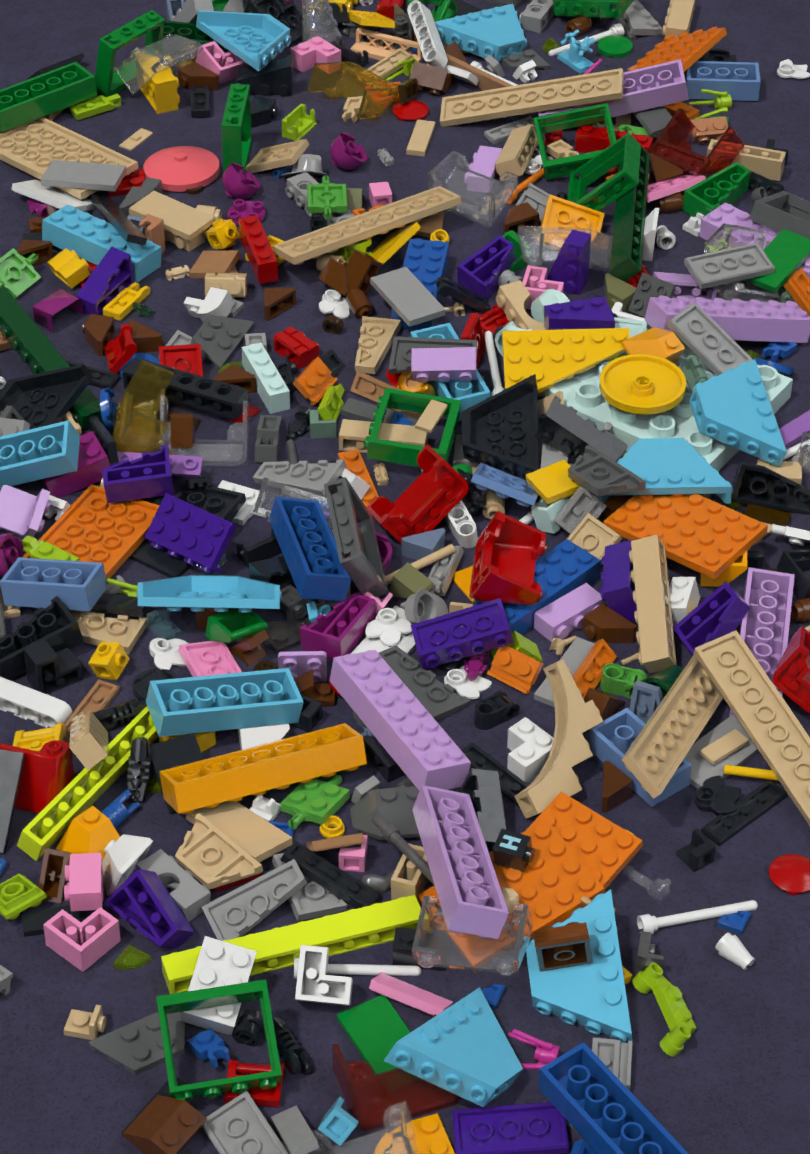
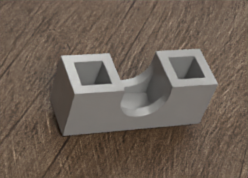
[136,849,211,922]

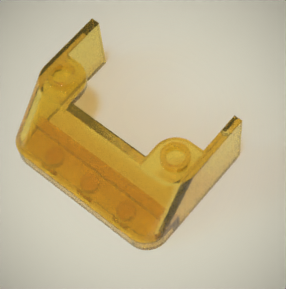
[308,62,398,120]
[113,360,174,453]

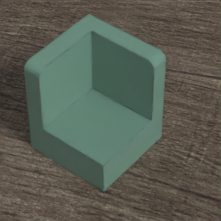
[309,410,336,439]

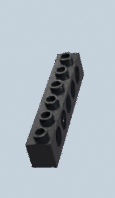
[122,357,248,420]

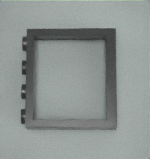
[749,191,810,239]
[324,477,388,597]

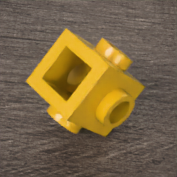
[204,218,239,249]
[88,642,130,680]

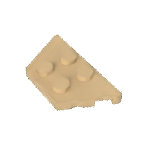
[175,813,263,890]

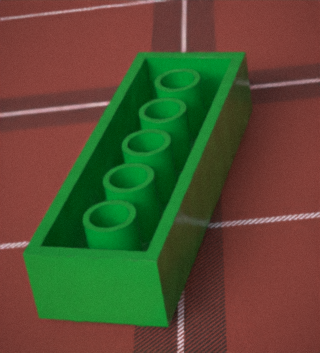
[0,62,97,133]

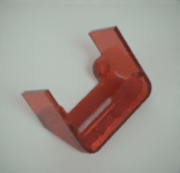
[650,109,745,176]
[332,1014,461,1131]

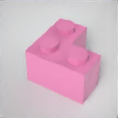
[290,36,341,74]
[196,41,248,85]
[522,265,564,310]
[64,853,105,911]
[43,908,121,972]

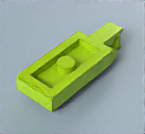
[70,94,122,120]
[317,383,345,420]
[22,536,79,561]

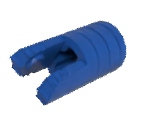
[101,789,141,829]

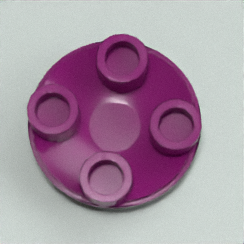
[227,199,266,226]

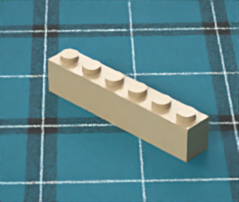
[629,535,677,673]

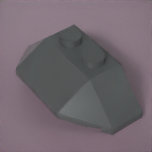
[350,786,420,840]

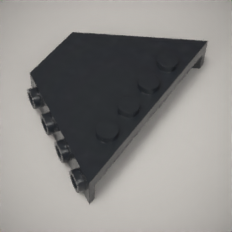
[0,364,93,430]
[462,374,540,481]

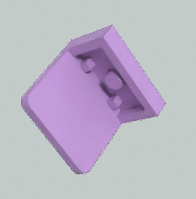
[0,485,51,538]
[278,651,327,683]

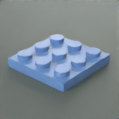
[471,463,539,507]

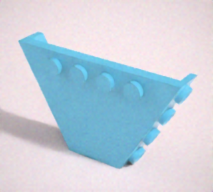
[435,4,527,61]
[196,10,291,71]
[689,359,787,467]
[595,438,733,504]
[137,575,282,612]
[526,890,633,1045]
[384,987,523,1107]

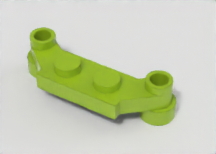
[632,962,697,1057]

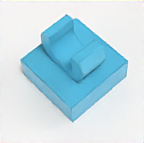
[306,601,332,624]

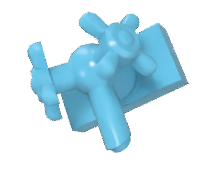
[557,30,595,74]

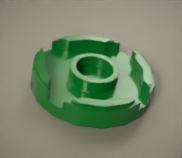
[597,35,633,58]

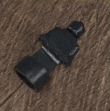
[287,406,311,441]

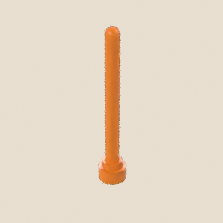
[500,168,545,204]

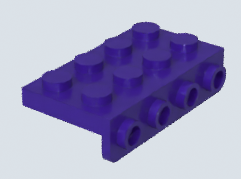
[144,493,237,574]
[411,598,514,670]

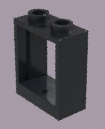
[776,549,810,600]

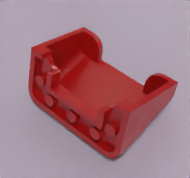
[366,444,469,543]
[469,511,547,605]
[773,626,810,714]
[0,740,74,814]

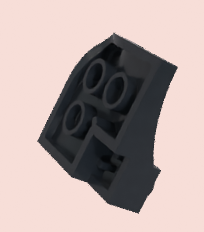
[248,0,315,48]
[153,486,246,523]

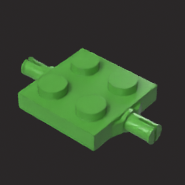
[307,176,347,220]
[0,248,41,299]
[280,774,350,829]

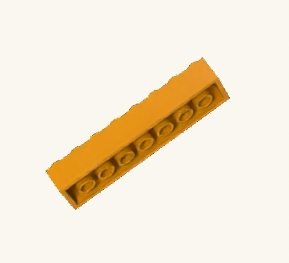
[159,723,367,814]

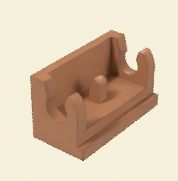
[139,214,165,254]

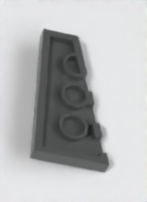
[388,336,478,375]
[379,646,471,721]

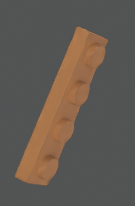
[350,371,422,418]

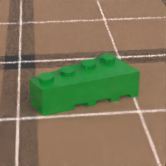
[682,162,751,217]

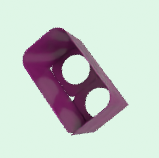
[32,289,83,333]

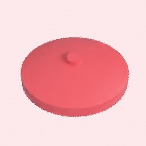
[143,146,220,192]

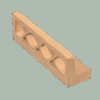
[351,28,423,63]

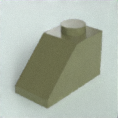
[604,273,636,312]

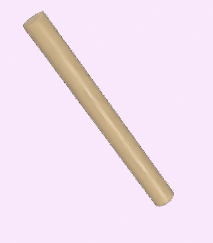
[385,544,455,585]

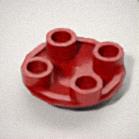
[392,100,429,121]
[768,854,810,896]

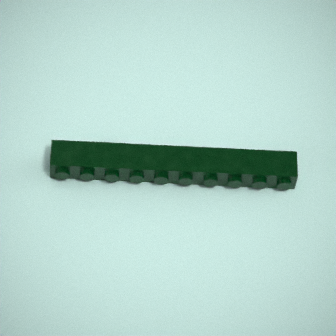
[610,142,650,282]
[0,287,103,432]

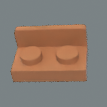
[689,116,732,144]

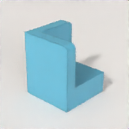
[318,1097,359,1146]

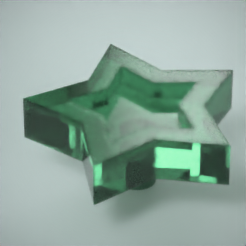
[133,302,156,317]

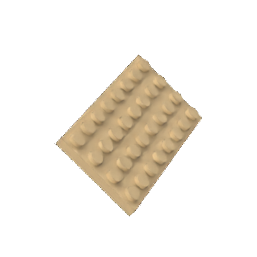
[0,117,138,200]

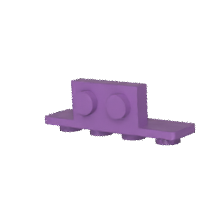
[114,451,203,477]

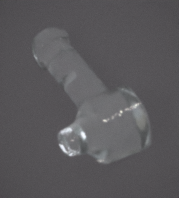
[622,866,671,902]

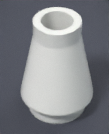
[656,225,676,250]
[715,933,755,971]

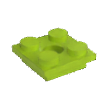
[0,874,47,920]

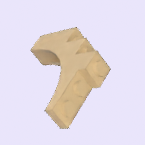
[515,659,603,819]

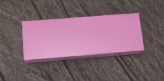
[369,973,453,1016]

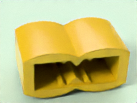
[47,248,90,289]

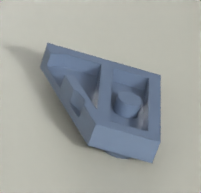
[629,681,663,724]

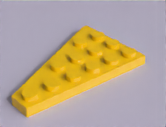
[502,328,630,394]

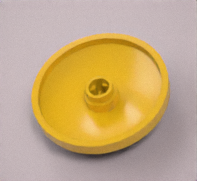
[599,354,686,415]

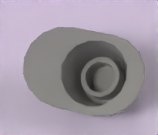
[281,154,327,177]
[400,589,449,624]

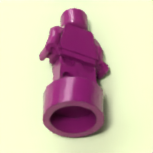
[27,198,47,217]
[464,650,489,681]

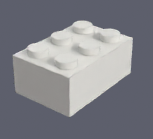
[179,936,257,1035]

